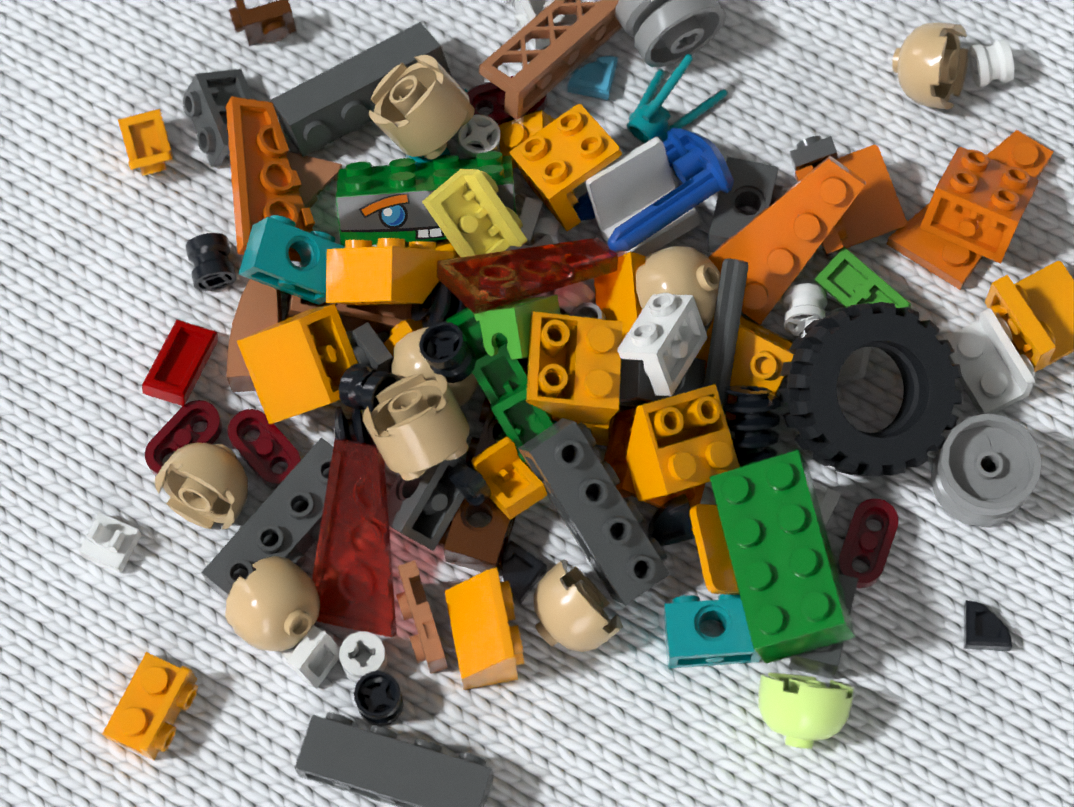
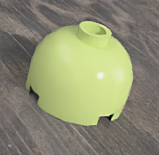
[759,673,854,749]

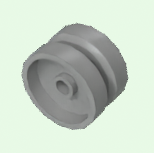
[615,0,725,67]
[930,413,1042,527]

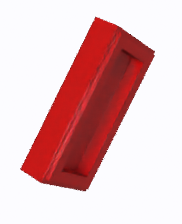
[142,320,218,406]

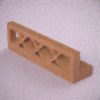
[479,0,622,120]

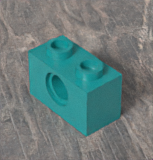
[238,215,345,305]
[663,594,760,669]

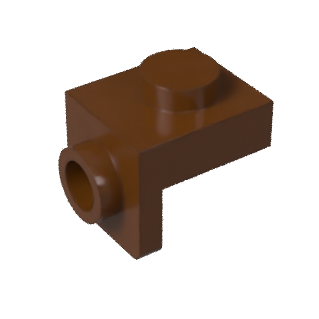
[228,0,297,46]

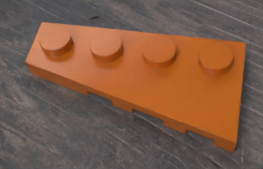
[226,96,315,262]
[886,130,1054,290]
[708,156,866,325]

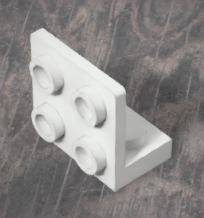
[585,137,701,256]

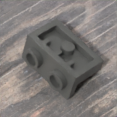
[183,69,254,167]

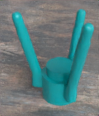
[626,54,728,144]

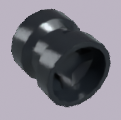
[185,233,237,291]
[419,322,476,383]
[339,364,400,412]
[354,671,404,726]

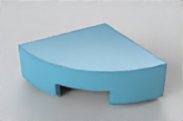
[567,56,618,101]

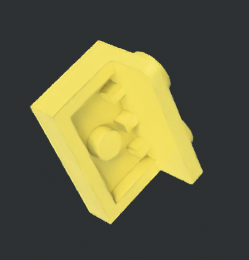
[422,169,528,273]

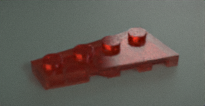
[436,238,618,314]
[312,439,397,638]

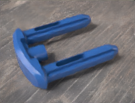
[573,128,734,253]

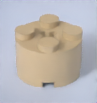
[369,55,474,160]
[363,373,470,481]

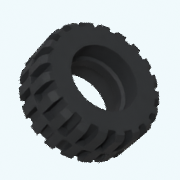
[779,302,963,477]

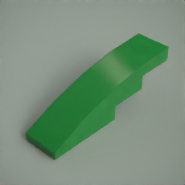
[446,298,555,471]

